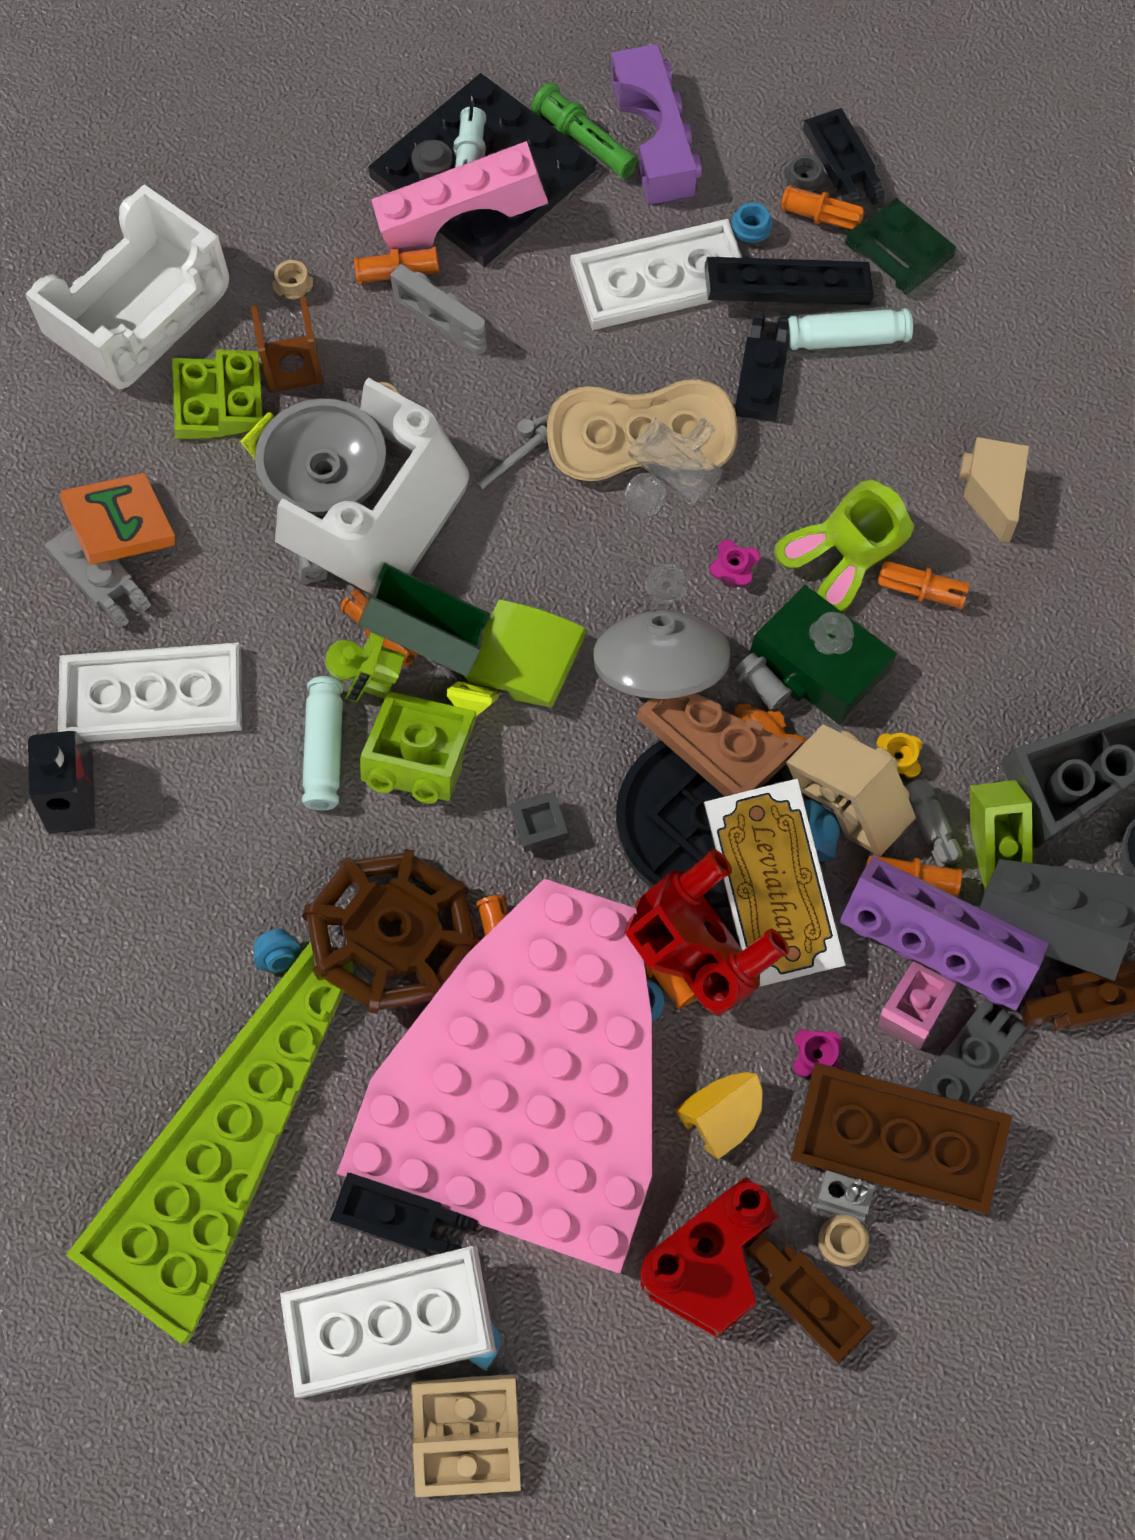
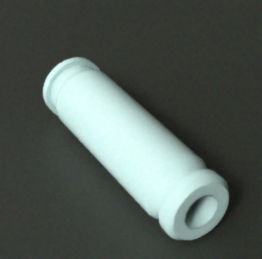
[787,308,913,351]
[302,676,343,811]

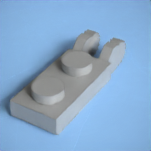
[44,525,151,628]

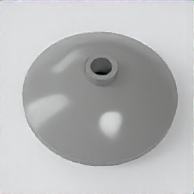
[255,399,387,516]
[593,610,730,699]

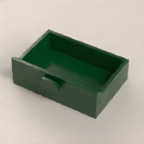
[358,562,490,677]
[749,585,897,725]

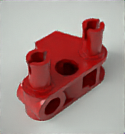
[624,849,789,1016]
[640,1176,780,1338]

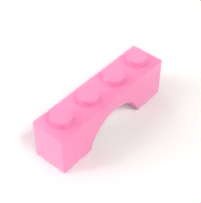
[371,141,548,252]

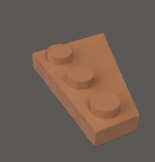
[637,693,803,797]

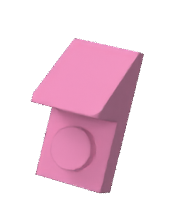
[877,961,956,1050]

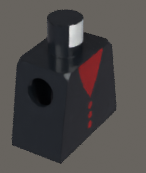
[28,731,95,834]

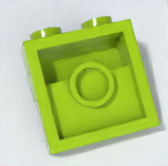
[360,691,476,804]

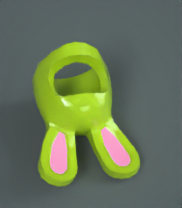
[774,479,915,612]

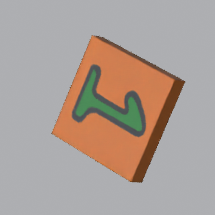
[60,473,175,565]

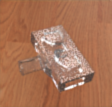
[627,417,722,508]

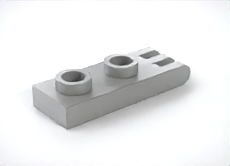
[390,264,487,354]

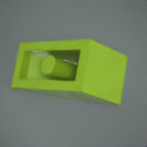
[969,780,1033,891]

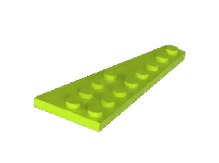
[66,942,355,1346]

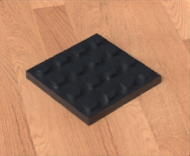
[368,73,596,267]

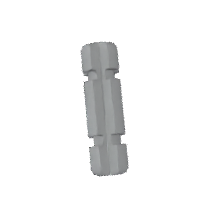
[906,778,962,867]

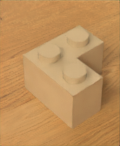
[786,724,916,856]

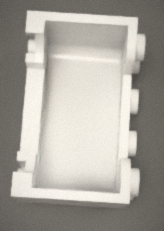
[25,184,229,389]

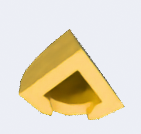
[674,1072,763,1160]

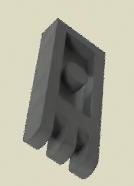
[915,998,1027,1103]

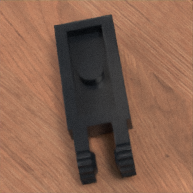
[803,108,885,206]
[735,310,790,422]
[330,1172,478,1255]

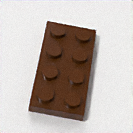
[790,1062,1012,1214]

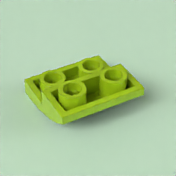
[171,350,263,439]
[465,599,587,708]

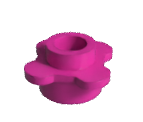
[710,540,760,586]
[793,1029,842,1078]

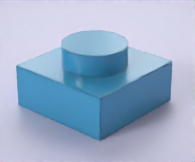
[803,800,840,862]

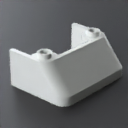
[275,378,469,593]

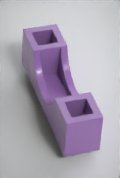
[611,44,702,205]

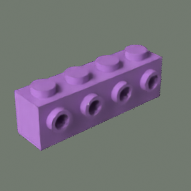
[839,856,1049,1011]

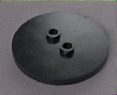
[616,740,793,908]

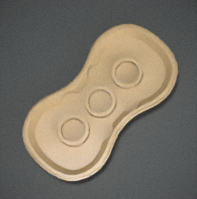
[547,379,738,481]

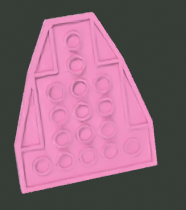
[337,879,653,1274]

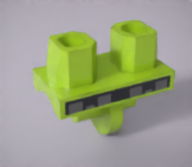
[325,632,405,703]

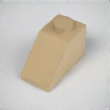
[959,437,1029,543]

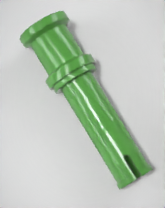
[531,82,639,179]

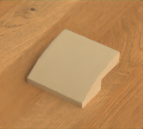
[411,1374,521,1498]

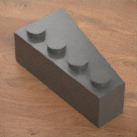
[1001,708,1135,849]

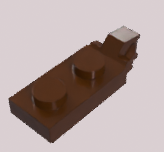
[1019,961,1135,1031]
[745,1234,875,1366]

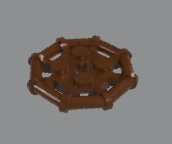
[302,849,480,1014]

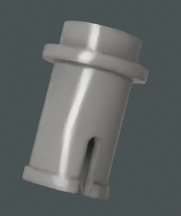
[735,653,792,711]

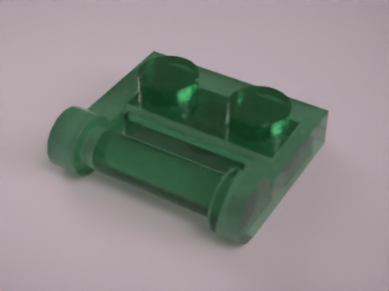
[845,198,956,295]

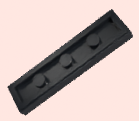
[704,257,874,305]

